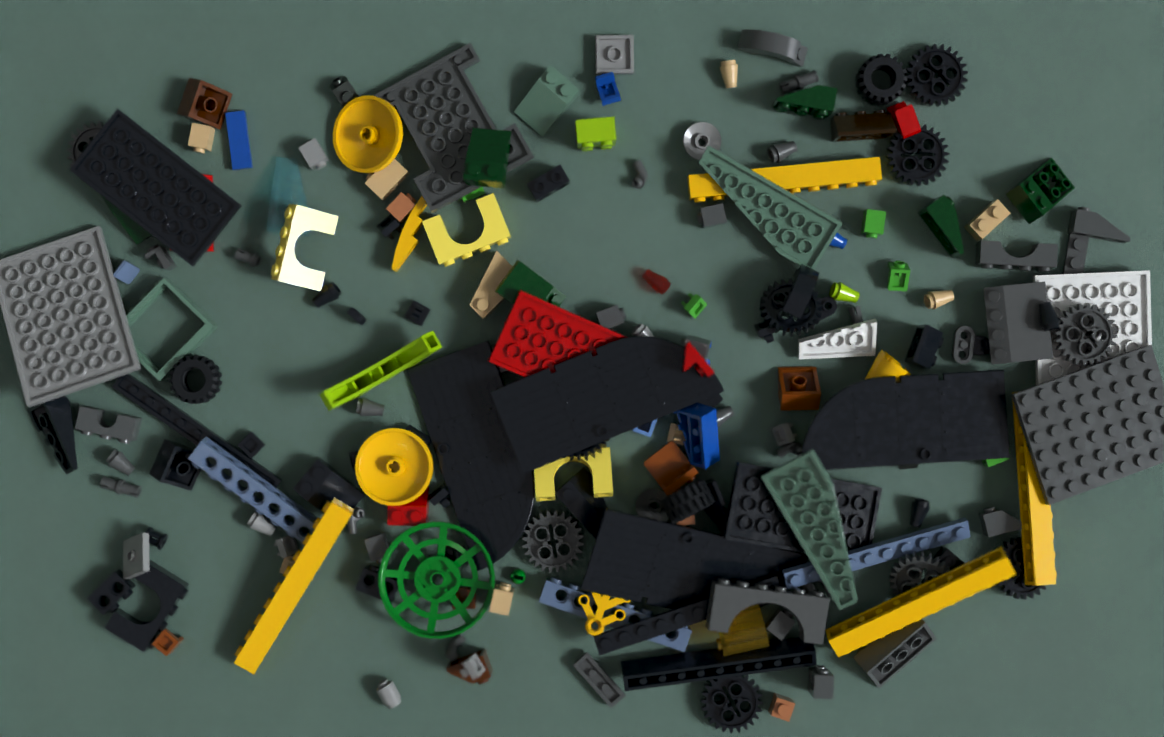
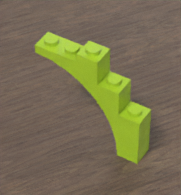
[319,331,442,411]

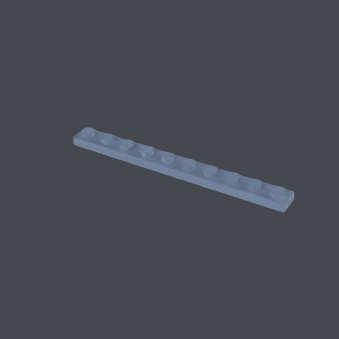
[782,517,970,590]

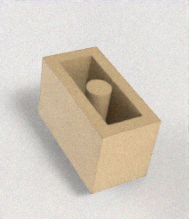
[365,159,410,201]
[964,199,1011,241]
[489,582,515,616]

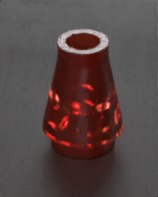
[642,269,671,295]

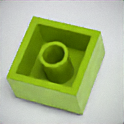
[575,117,616,152]

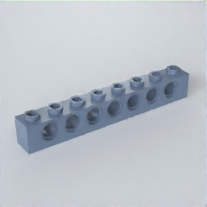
[188,436,317,546]
[539,576,692,652]

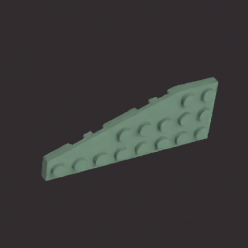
[699,145,843,269]
[761,449,858,610]

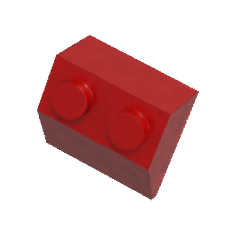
[387,486,429,526]

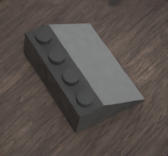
[984,282,1053,365]

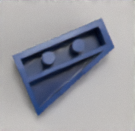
[673,403,720,469]

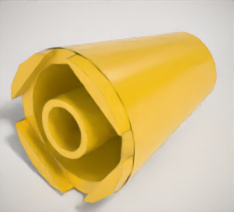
[864,349,911,383]

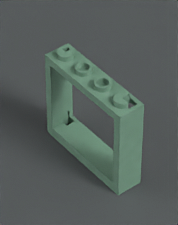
[126,278,218,381]

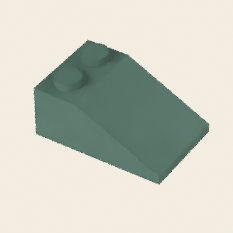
[514,65,580,137]

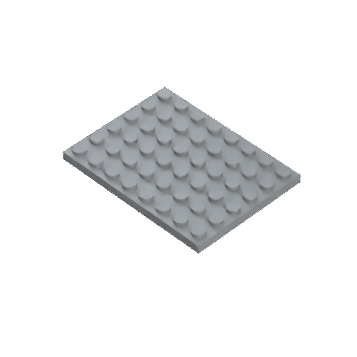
[0,226,141,407]

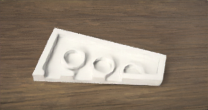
[798,318,877,360]

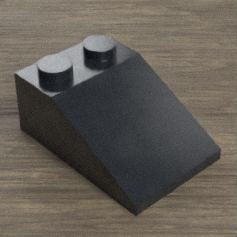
[293,458,365,513]

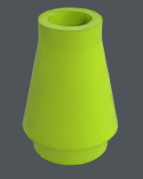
[829,282,860,303]

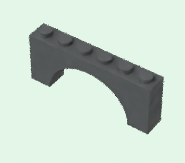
[705,578,830,644]

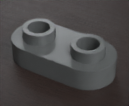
[952,326,975,364]

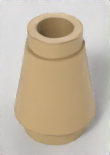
[719,60,738,88]
[924,290,954,310]

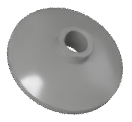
[683,122,722,160]

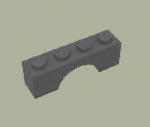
[975,240,1058,272]

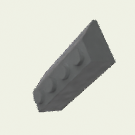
[853,619,937,688]

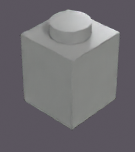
[299,138,329,170]

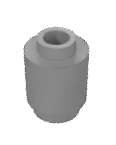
[376,679,402,709]

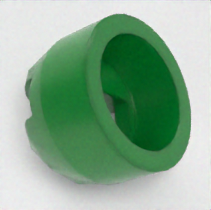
[510,568,526,584]

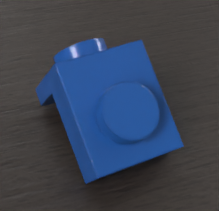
[595,72,621,106]

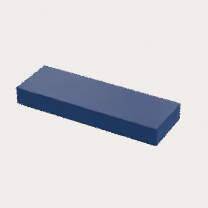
[225,110,253,171]

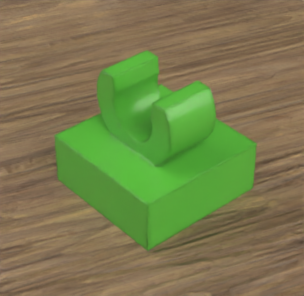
[681,293,707,319]

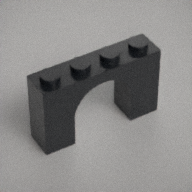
[105,560,189,652]

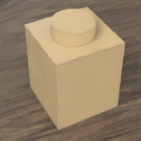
[188,123,215,154]

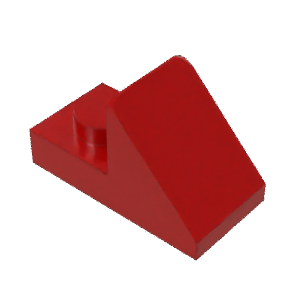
[887,101,921,139]
[682,342,714,378]

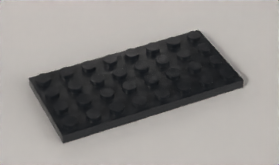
[69,108,242,267]
[723,462,882,553]

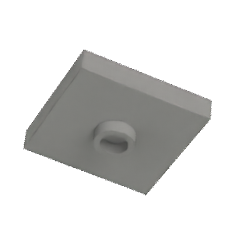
[595,35,634,75]
[123,532,150,579]

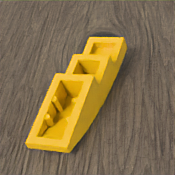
[391,196,427,272]

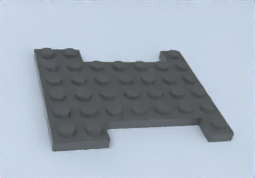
[373,43,534,213]

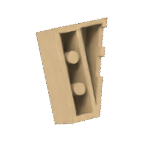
[470,251,513,320]

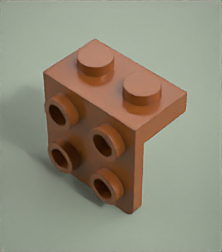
[644,441,698,496]

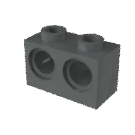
[808,665,834,699]

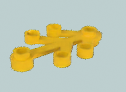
[578,592,631,636]

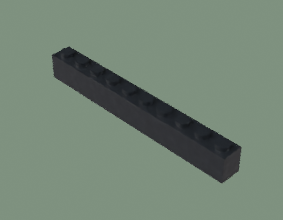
[621,637,816,691]

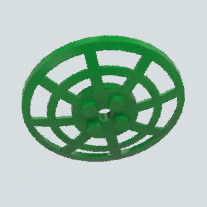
[378,521,495,639]

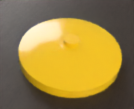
[333,95,403,174]
[355,428,433,506]

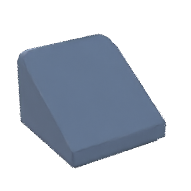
[113,260,140,284]

